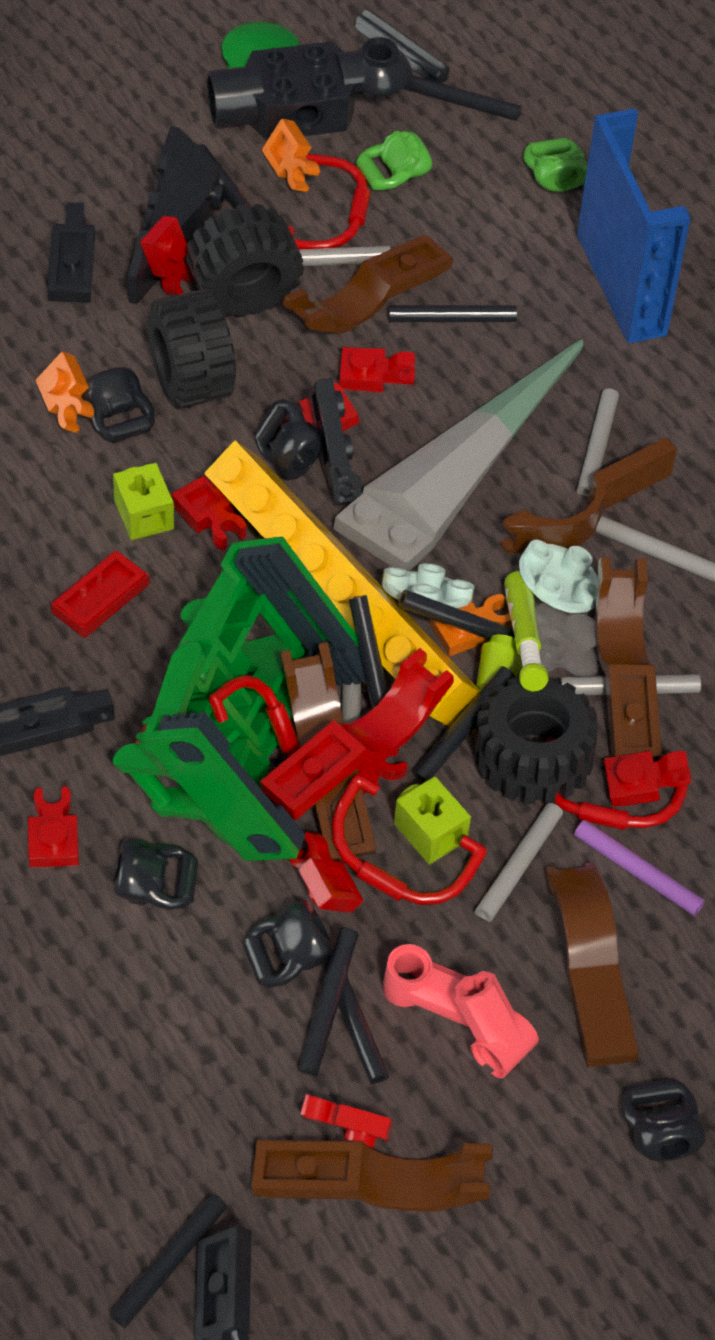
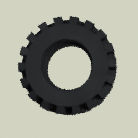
[186,204,304,318]
[148,289,236,408]
[475,676,598,805]

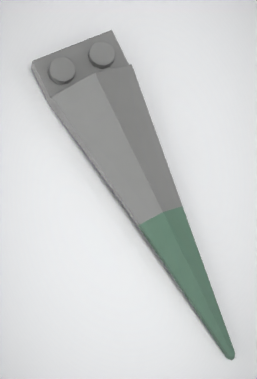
[333,340,583,571]

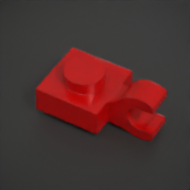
[340,347,415,392]
[604,750,691,807]
[289,832,364,913]

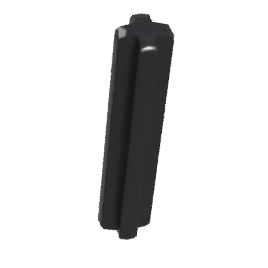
[355,10,450,83]

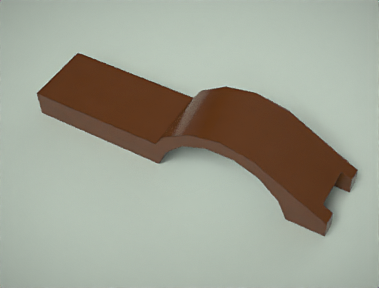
[283,234,453,334]
[500,437,677,553]
[596,557,662,761]
[281,642,376,861]
[545,862,639,1067]
[252,1140,493,1212]

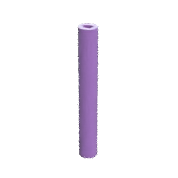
[574,820,705,917]

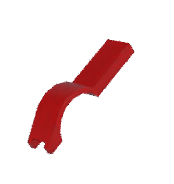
[260,648,454,821]

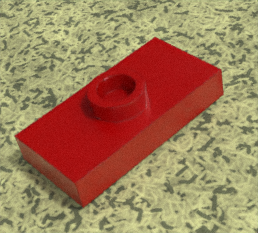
[51,550,150,639]

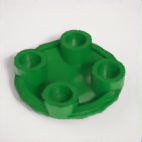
[222,21,300,68]

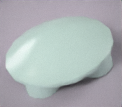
[519,540,598,613]
[382,563,474,608]

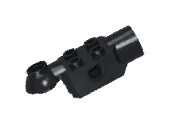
[207,37,412,140]

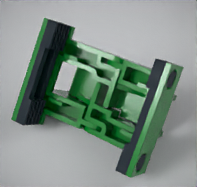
[113,536,367,861]

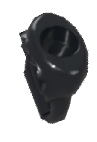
[82,367,155,443]
[255,399,321,480]
[114,838,199,910]
[243,900,331,988]
[621,1078,705,1161]

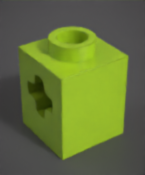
[113,463,174,540]
[394,777,471,865]

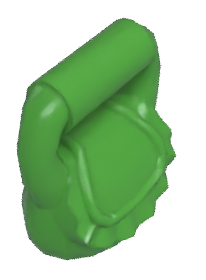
[356,131,433,191]
[523,138,588,192]

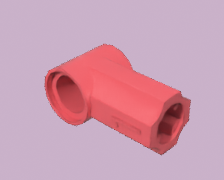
[382,944,469,1027]
[454,971,539,1078]

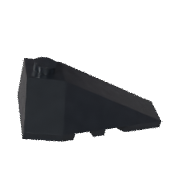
[128,126,226,304]

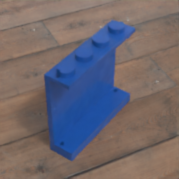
[577,108,691,344]

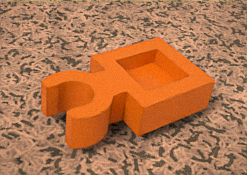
[262,119,320,192]
[35,351,94,433]
[428,594,512,657]

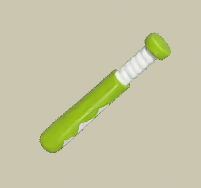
[504,571,549,692]

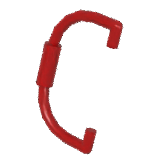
[288,154,371,250]
[209,675,300,758]
[544,737,691,830]
[332,774,487,905]

